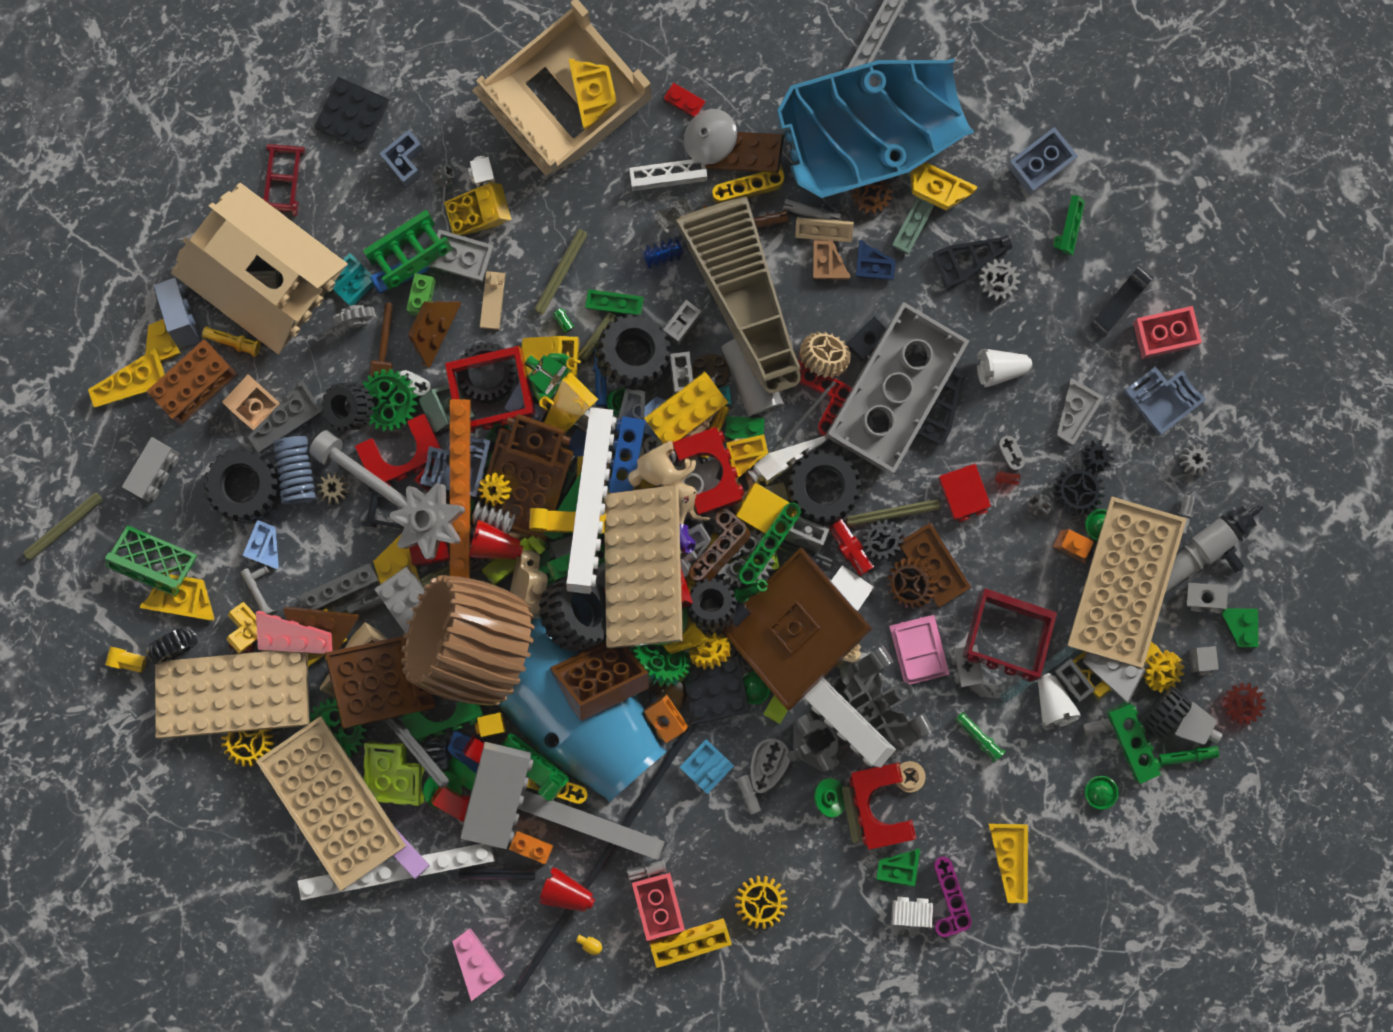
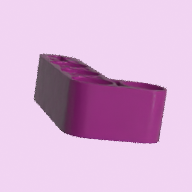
[933,856,972,937]

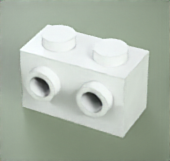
[468,156,496,188]

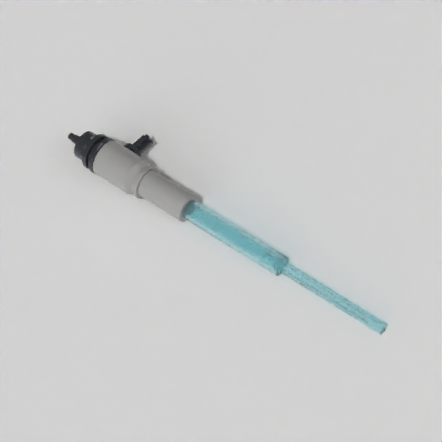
[1000,504,1263,703]

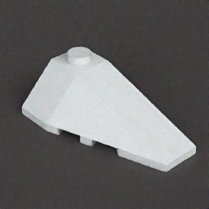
[753,436,828,485]

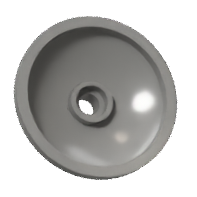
[684,109,737,165]

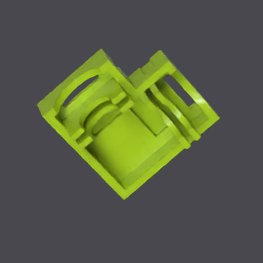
[364,740,424,806]

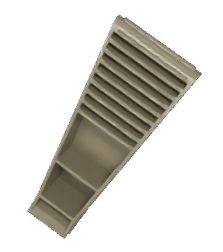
[675,196,801,393]

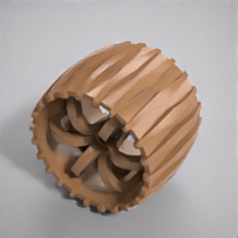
[401,576,534,705]

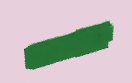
[446,756,476,791]

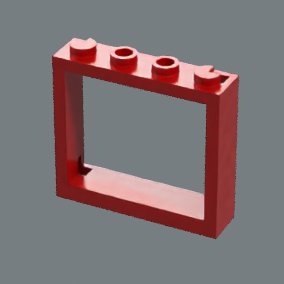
[445,346,536,434]

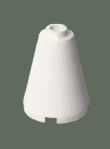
[977,349,1032,387]
[1038,673,1081,730]

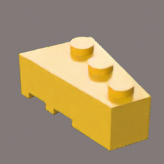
[544,372,598,432]

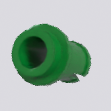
[553,308,575,333]

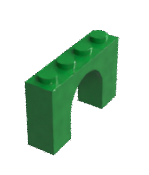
[401,702,485,743]

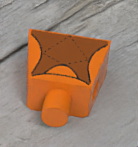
[1053,530,1094,564]

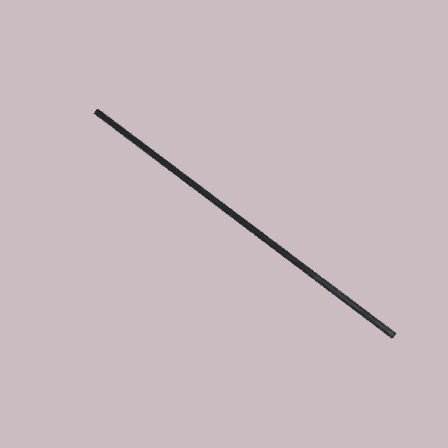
[514,650,742,993]

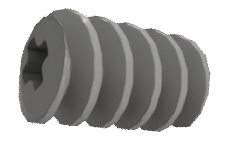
[472,500,515,534]

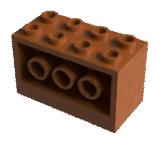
[147,339,238,426]

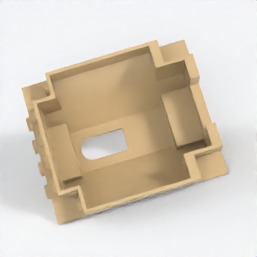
[171,183,348,355]

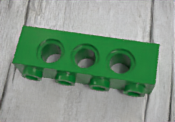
[1105,702,1161,784]

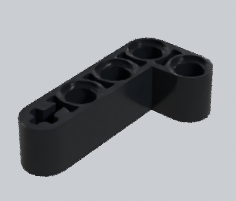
[1090,265,1155,337]

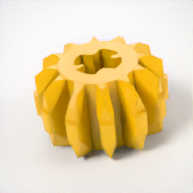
[478,473,512,506]

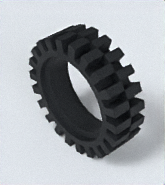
[456,342,517,403]

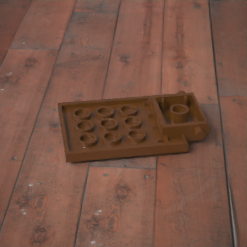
[479,414,574,541]
[324,636,446,729]

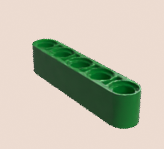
[737,503,801,585]

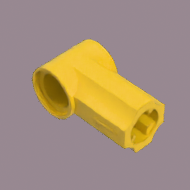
[105,646,147,673]

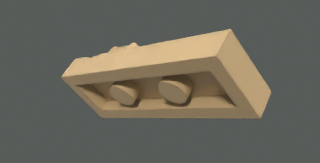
[795,217,854,242]
[480,271,506,330]

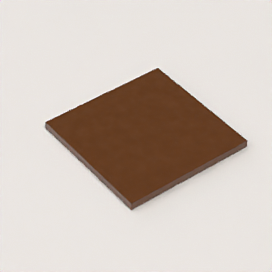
[721,547,873,711]

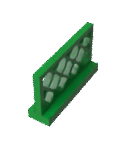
[105,525,197,597]

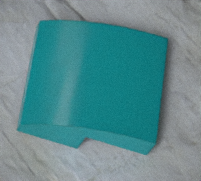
[333,253,374,306]

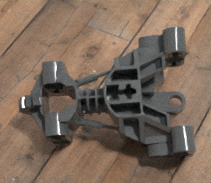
[787,645,934,772]

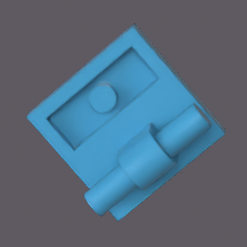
[680,739,734,794]

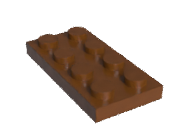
[706,132,785,173]
[900,522,972,608]

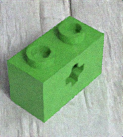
[407,273,436,316]

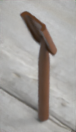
[369,302,393,389]

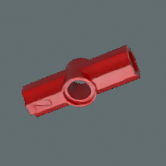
[828,519,874,576]

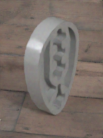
[750,739,790,793]

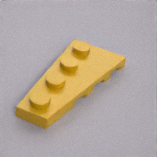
[88,348,165,407]
[989,824,1028,903]

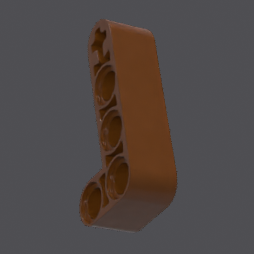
[689,509,750,584]

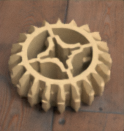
[799,331,851,378]

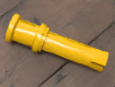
[202,326,261,357]

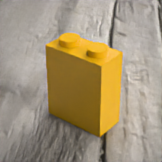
[735,483,795,533]

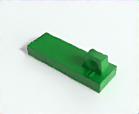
[1053,195,1085,256]
[585,289,644,316]

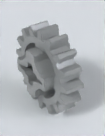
[978,259,1020,301]
[333,305,376,329]

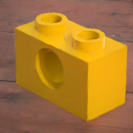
[475,713,507,738]

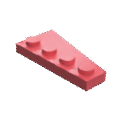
[256,611,332,654]

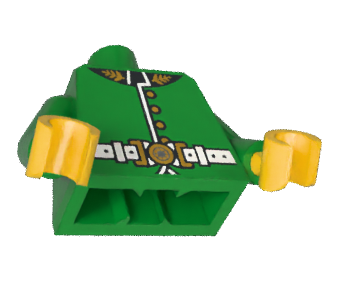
[524,353,581,411]

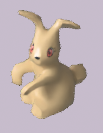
[628,441,710,524]

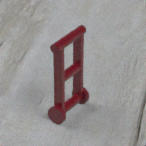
[262,144,305,216]

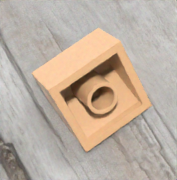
[222,374,280,431]

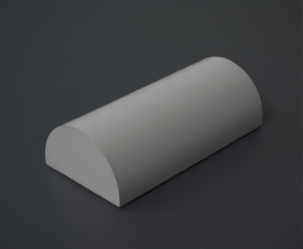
[721,339,784,417]

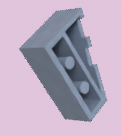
[154,278,201,350]

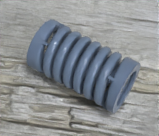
[273,436,316,504]

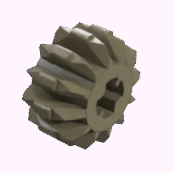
[317,472,350,505]

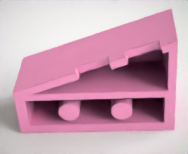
[452,928,505,1001]

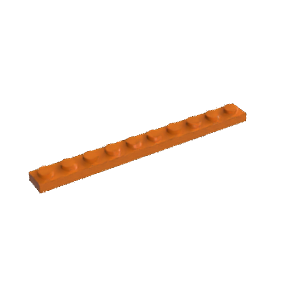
[450,399,470,578]

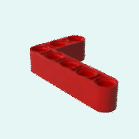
[797,359,851,436]

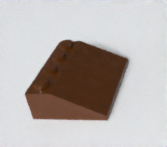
[550,641,649,721]

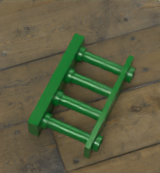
[362,210,453,290]

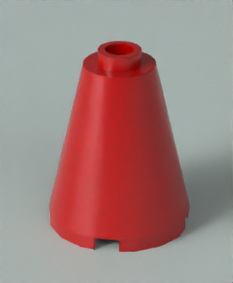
[468,520,523,560]
[538,867,595,912]

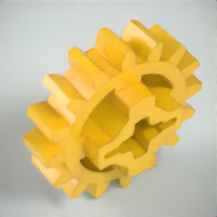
[688,632,731,669]
[1143,650,1185,692]

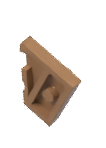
[813,241,850,280]

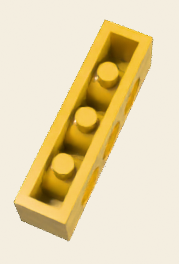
[649,918,732,968]

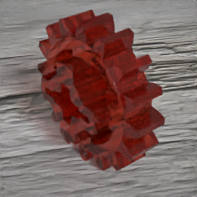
[1223,682,1266,725]

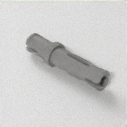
[783,199,841,221]

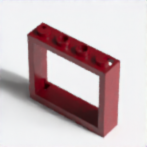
[962,588,1057,682]

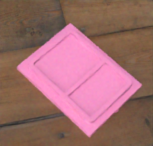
[889,615,950,684]

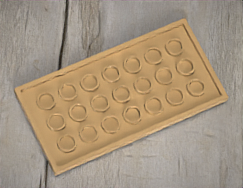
[604,485,683,648]
[1067,497,1187,668]
[155,651,309,739]
[256,716,407,891]

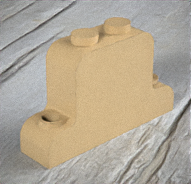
[510,550,547,620]

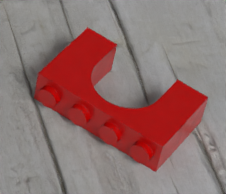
[355,414,442,486]
[673,427,745,516]
[431,735,485,823]
[849,762,917,850]

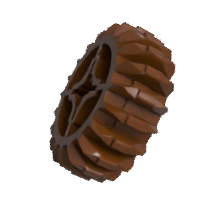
[887,557,939,609]

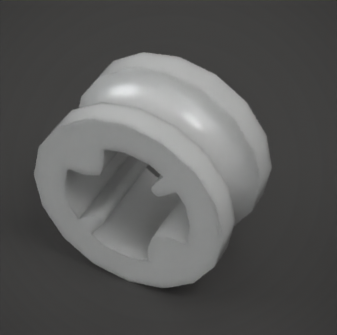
[747,466,765,484]

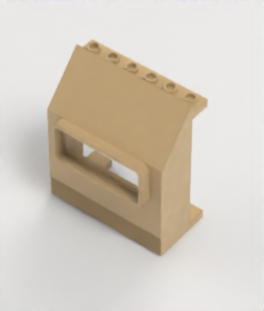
[472,0,652,176]

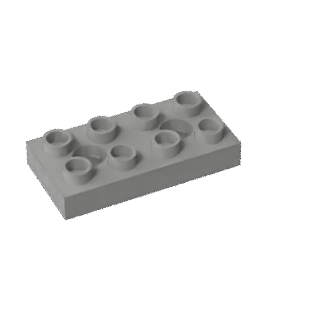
[825,302,969,475]

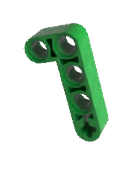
[501,734,569,801]

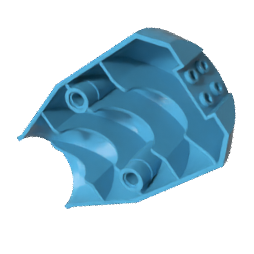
[777,58,974,198]
[497,618,667,803]

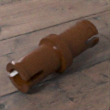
[753,210,789,229]

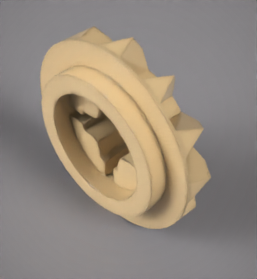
[896,761,925,792]

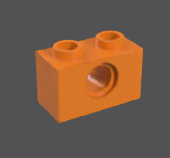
[644,695,688,743]
[509,831,554,864]

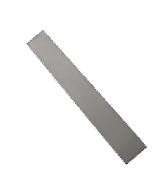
[517,789,665,860]

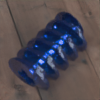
[641,236,683,269]

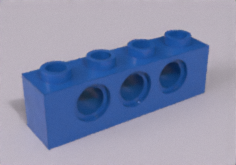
[606,416,646,493]

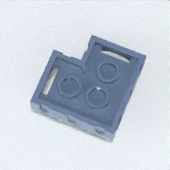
[1123,367,1206,436]
[420,437,491,498]

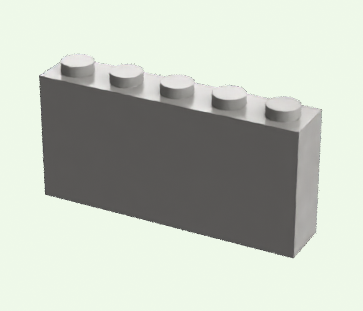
[461,742,533,849]

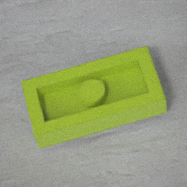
[527,535,548,557]

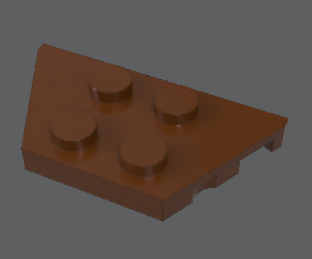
[408,300,462,368]
[283,606,359,651]

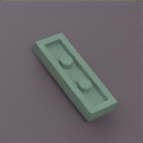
[892,197,935,255]

